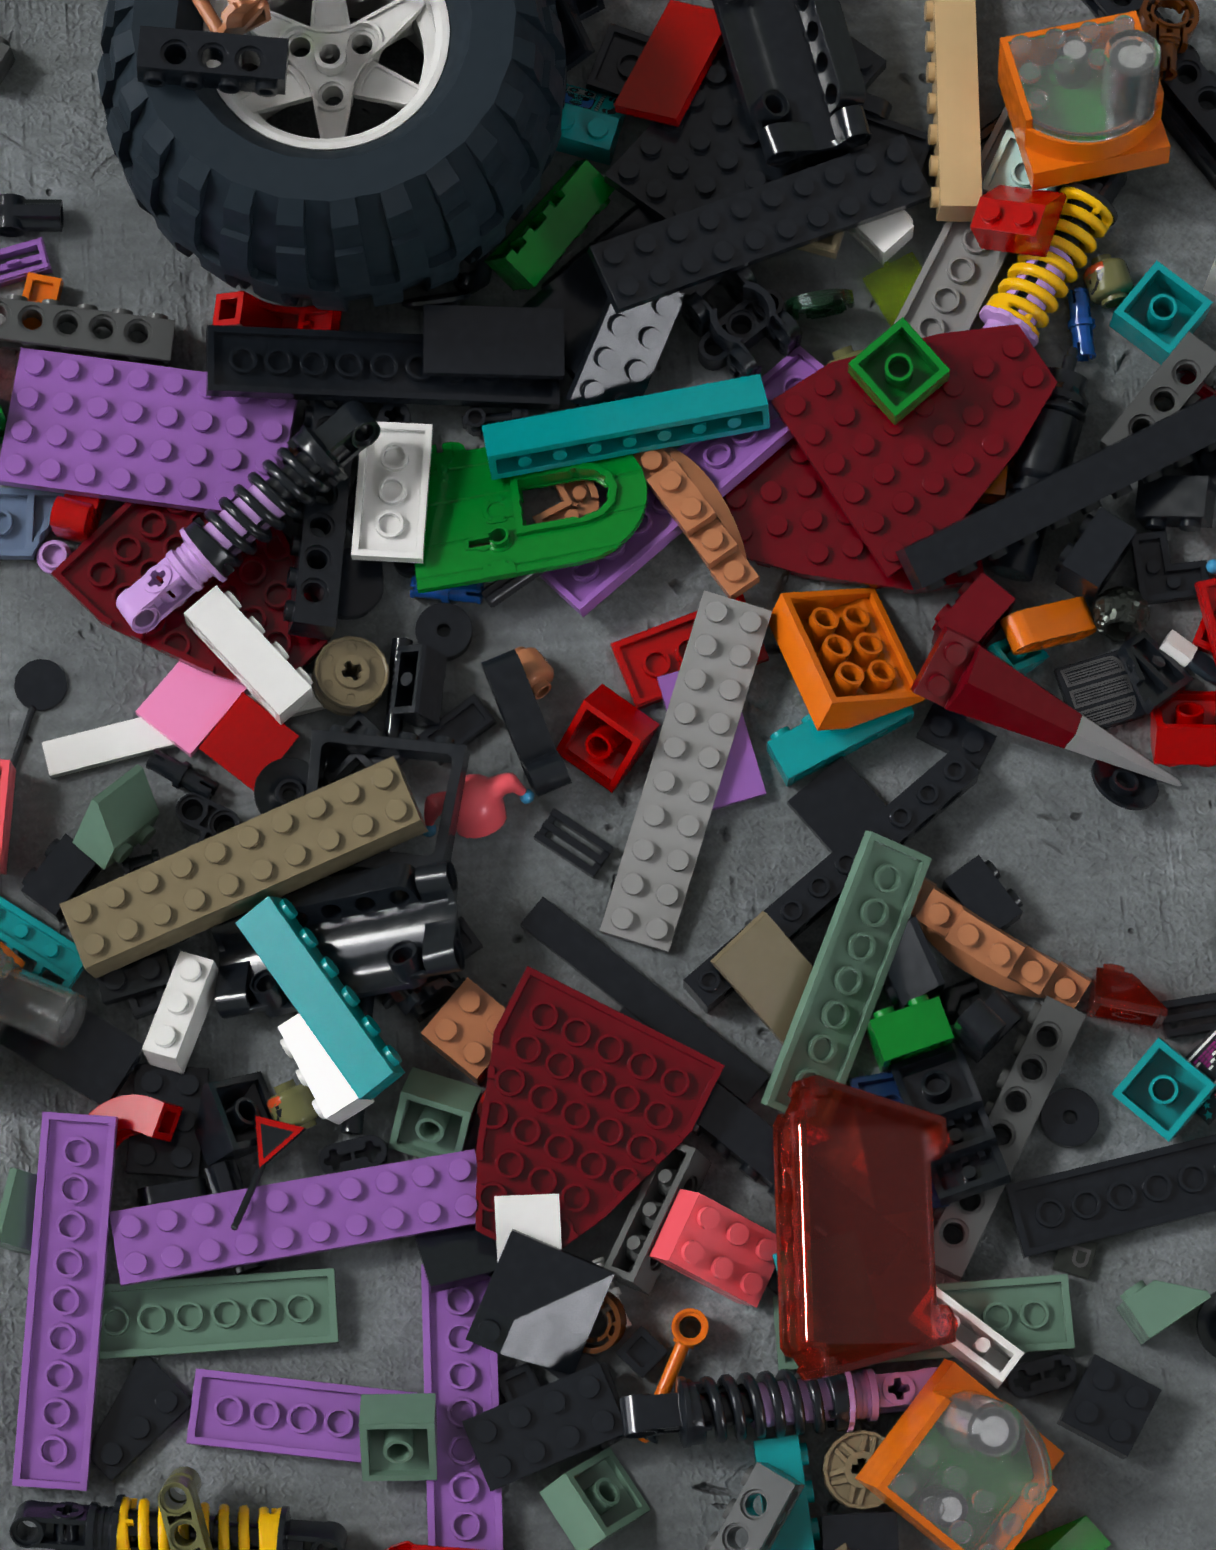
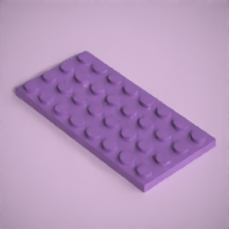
[0,347,298,514]

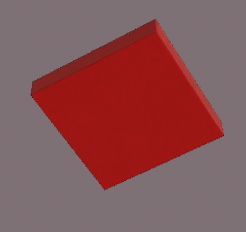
[199,692,300,791]

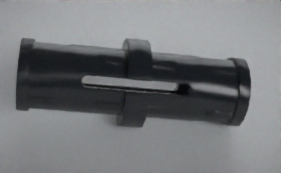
[146,748,219,800]

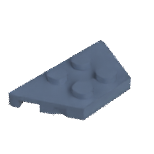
[0,488,65,560]

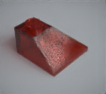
[1086,964,1168,1029]

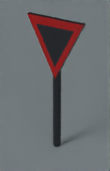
[231,1115,306,1231]

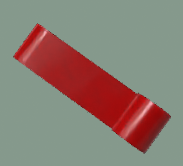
[50,494,107,543]

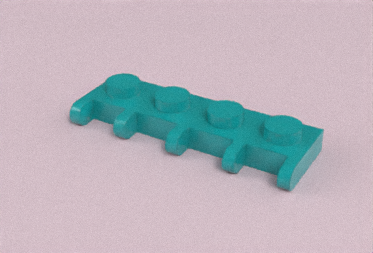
[0,896,84,995]

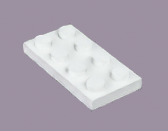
[351,421,433,563]

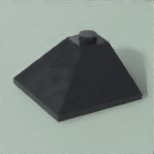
[465,1229,615,1374]

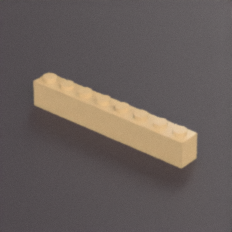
[924,0,982,222]

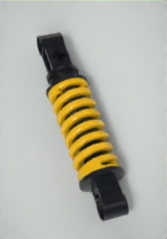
[10,1494,348,1550]

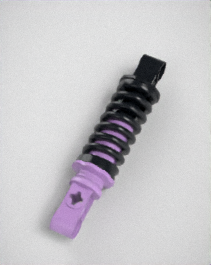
[116,401,380,634]
[620,1361,938,1448]

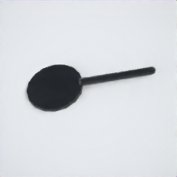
[11,659,68,768]

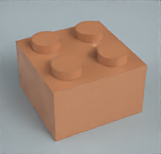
[421,977,506,1086]

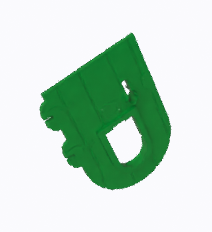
[414,441,648,594]

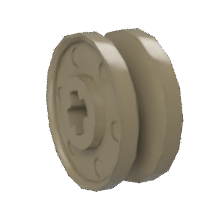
[311,636,389,717]
[821,1430,885,1510]

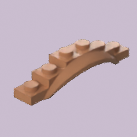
[633,447,760,599]
[911,877,1092,1009]

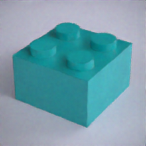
[1109,260,1213,365]
[1112,1037,1216,1142]

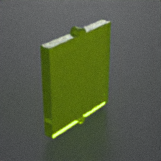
[862,252,922,327]

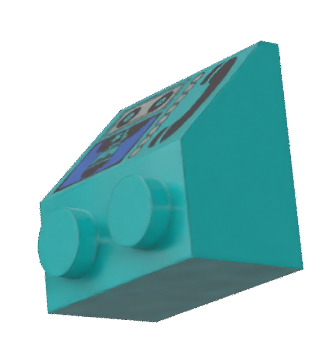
[555,84,626,165]

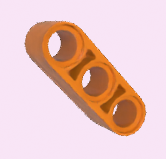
[1000,596,1097,655]

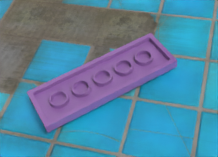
[186,1368,414,1463]

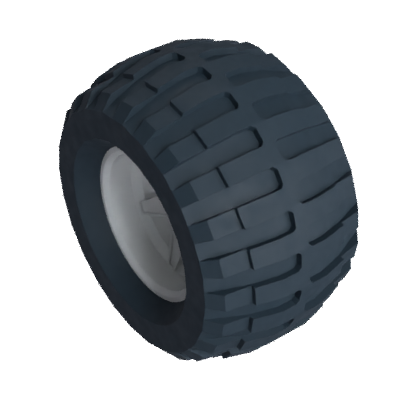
[97,0,567,311]

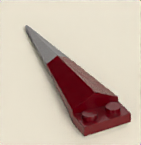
[910,626,1182,786]

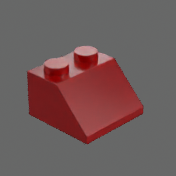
[970,185,1066,257]
[556,684,660,793]
[1150,691,1216,767]

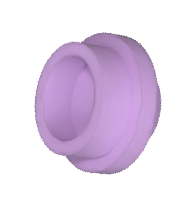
[36,540,72,575]

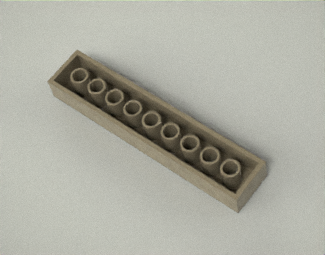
[59,756,428,979]

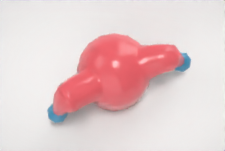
[423,772,535,838]

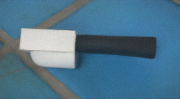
[1159,629,1216,685]

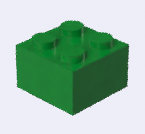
[848,317,950,425]
[866,994,954,1073]

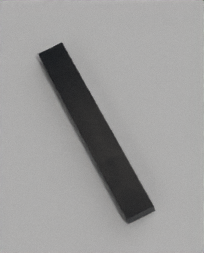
[520,897,769,1106]

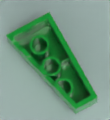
[485,159,615,291]

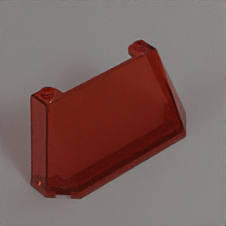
[773,1075,958,1381]

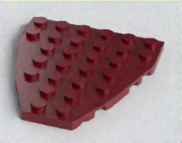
[771,324,1058,579]
[723,438,984,594]
[51,502,328,684]
[475,966,725,1249]

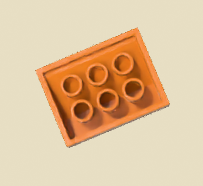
[769,588,925,731]

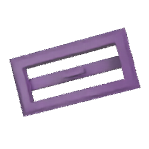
[0,237,53,288]

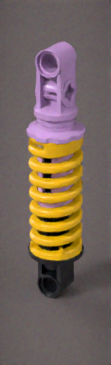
[979,172,1127,347]

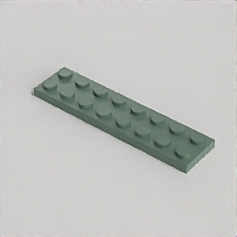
[761,831,932,1130]
[99,1268,339,1361]
[772,1274,1075,1371]

